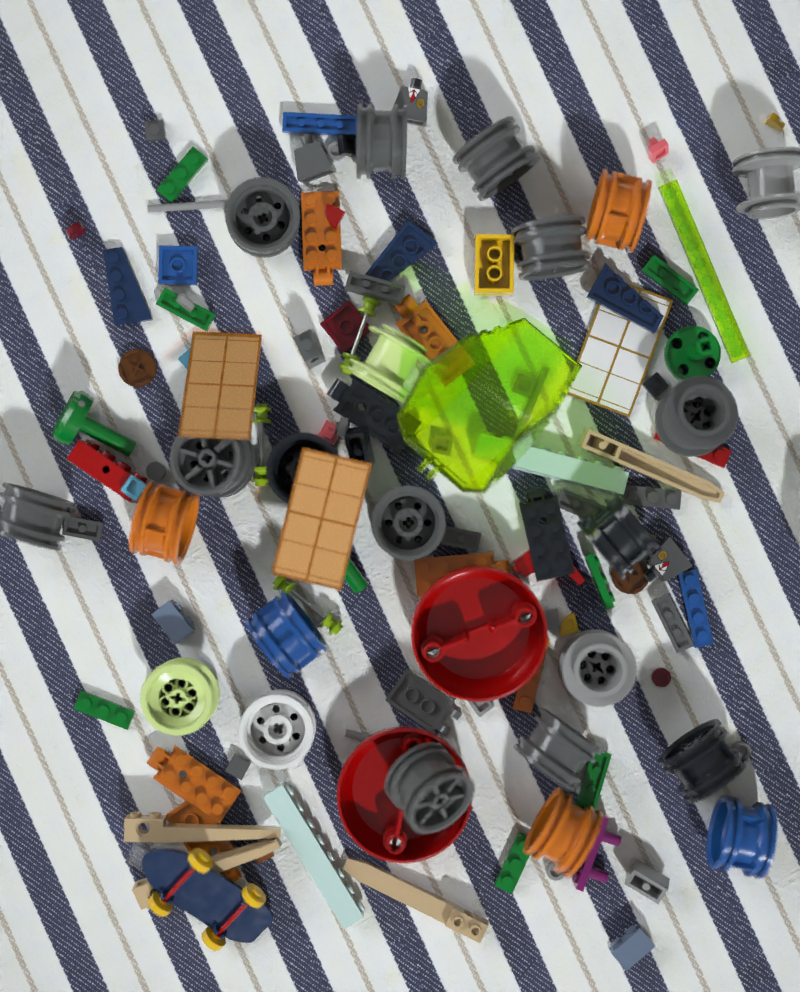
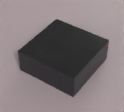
[337,134,357,157]
[642,372,669,399]

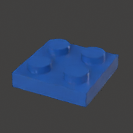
[158,245,198,286]

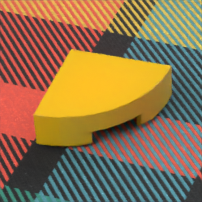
[764,113,785,132]
[559,613,579,636]

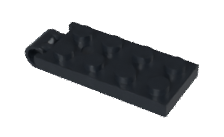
[327,378,420,454]
[519,485,575,582]

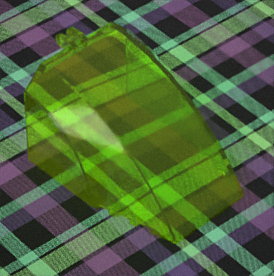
[397,318,582,493]

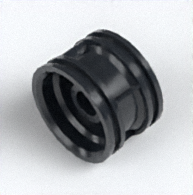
[266,433,339,504]
[577,492,662,580]
[657,719,748,803]

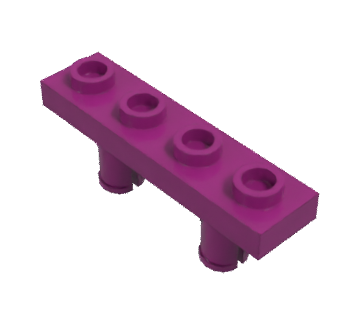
[572,814,622,892]

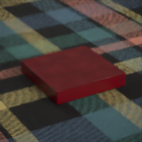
[320,300,371,353]

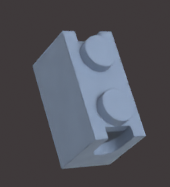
[151,599,196,645]
[609,923,656,971]

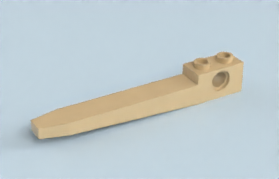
[577,429,725,503]
[124,811,281,843]
[132,837,282,910]
[343,857,489,943]

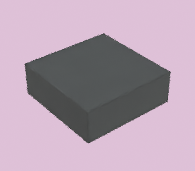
[225,754,251,780]

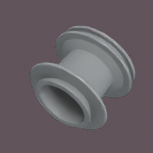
[732,147,800,219]
[558,629,637,707]

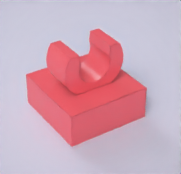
[648,137,669,163]
[318,420,338,446]

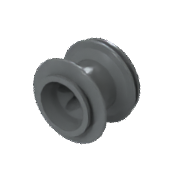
[655,376,738,457]

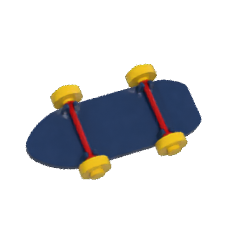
[142,848,273,951]

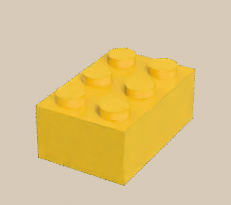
[474,234,514,296]

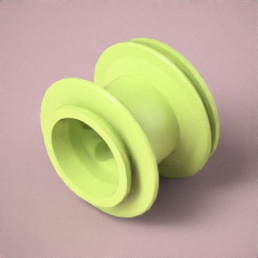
[346,324,432,404]
[140,657,220,736]

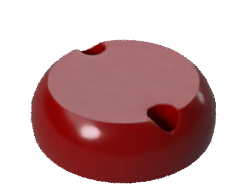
[411,565,548,702]
[337,726,472,864]

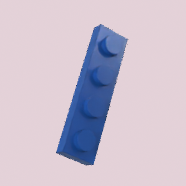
[282,112,357,137]
[677,569,714,648]

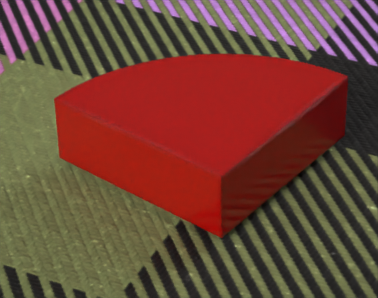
[326,203,345,230]

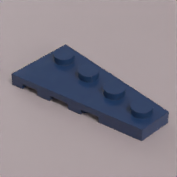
[365,220,438,281]
[103,247,153,326]
[586,263,664,334]

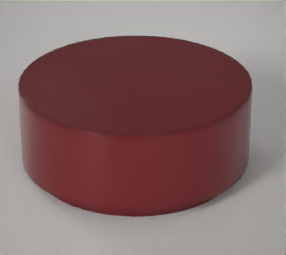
[66,222,86,240]
[651,668,671,687]

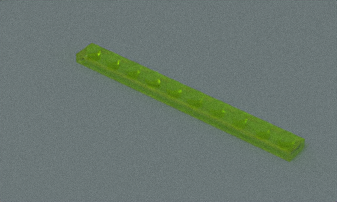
[658,179,751,364]

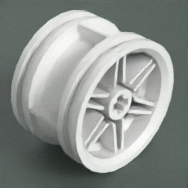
[239,689,316,769]

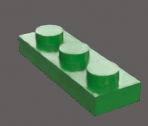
[157,147,208,203]
[641,255,699,305]
[156,287,216,332]
[584,553,615,610]
[74,690,135,730]
[576,751,612,810]
[494,832,530,894]

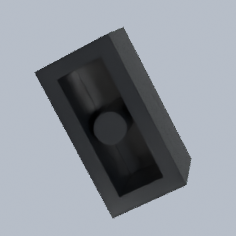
[344,425,375,468]

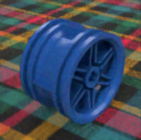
[245,590,329,679]
[706,794,778,879]

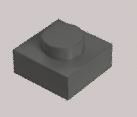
[144,119,166,142]
[335,417,350,440]

